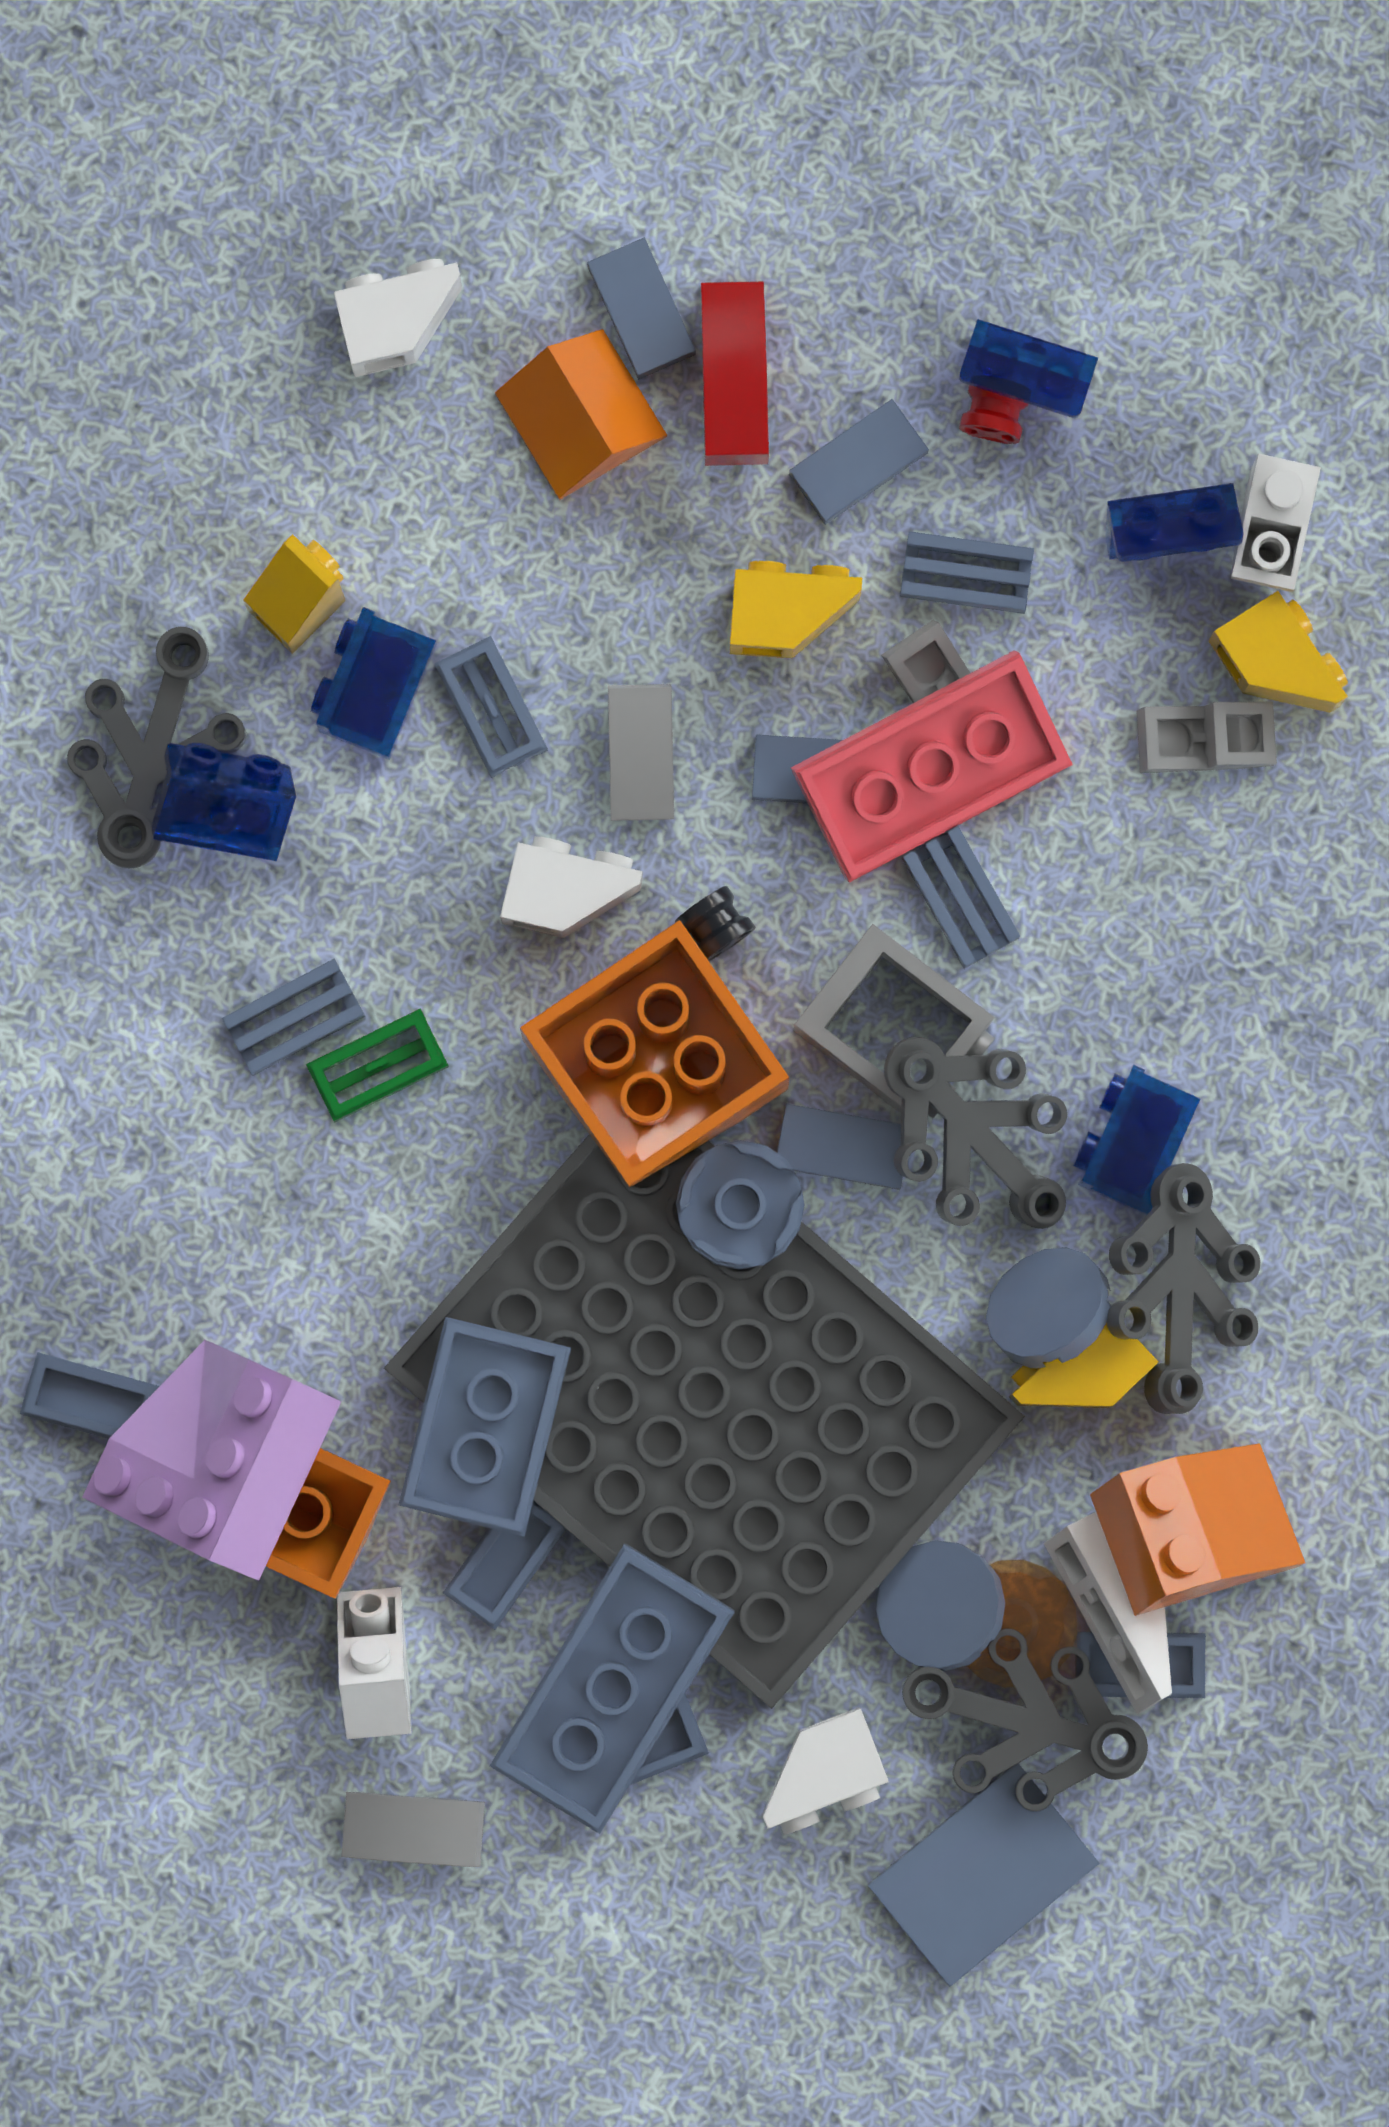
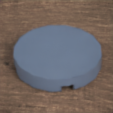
[676,1140,805,1270]
[986,1247,1111,1368]
[876,1540,1006,1671]

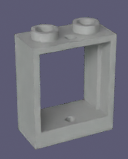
[793,924,995,1119]

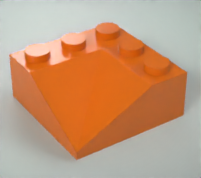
[520,920,789,1187]

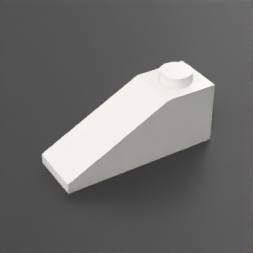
[1044,1512,1172,1714]

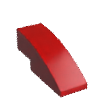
[701,281,769,466]

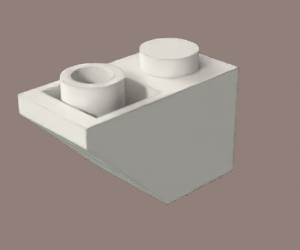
[334,259,462,377]
[1230,454,1321,592]
[500,836,643,938]
[337,1587,411,1739]
[762,1707,889,1835]

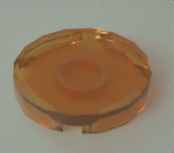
[967,1559,1077,1688]

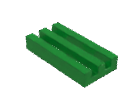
[306,1008,449,1123]

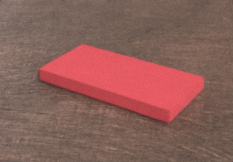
[791,650,1073,883]

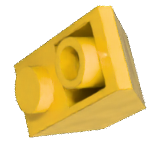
[243,534,346,654]
[729,561,862,659]
[1209,591,1348,713]
[1009,1323,1159,1408]

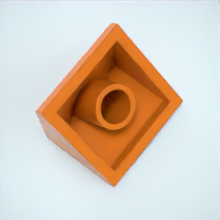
[495,329,667,500]
[266,1448,391,1599]

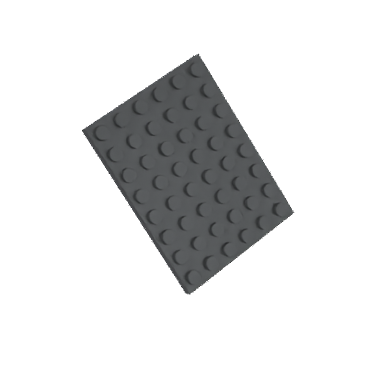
[384,1134,1025,1709]

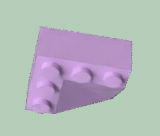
[82,1340,341,1581]

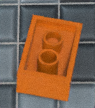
[1090,1443,1305,1616]

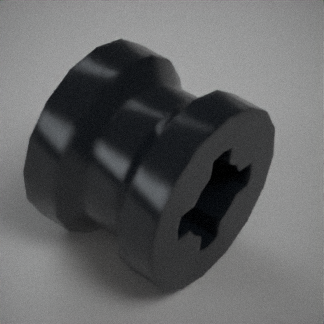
[675,886,756,961]

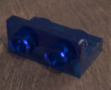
[959,319,1098,418]
[1105,483,1244,562]
[311,607,437,760]
[151,743,296,861]
[1073,1064,1200,1215]

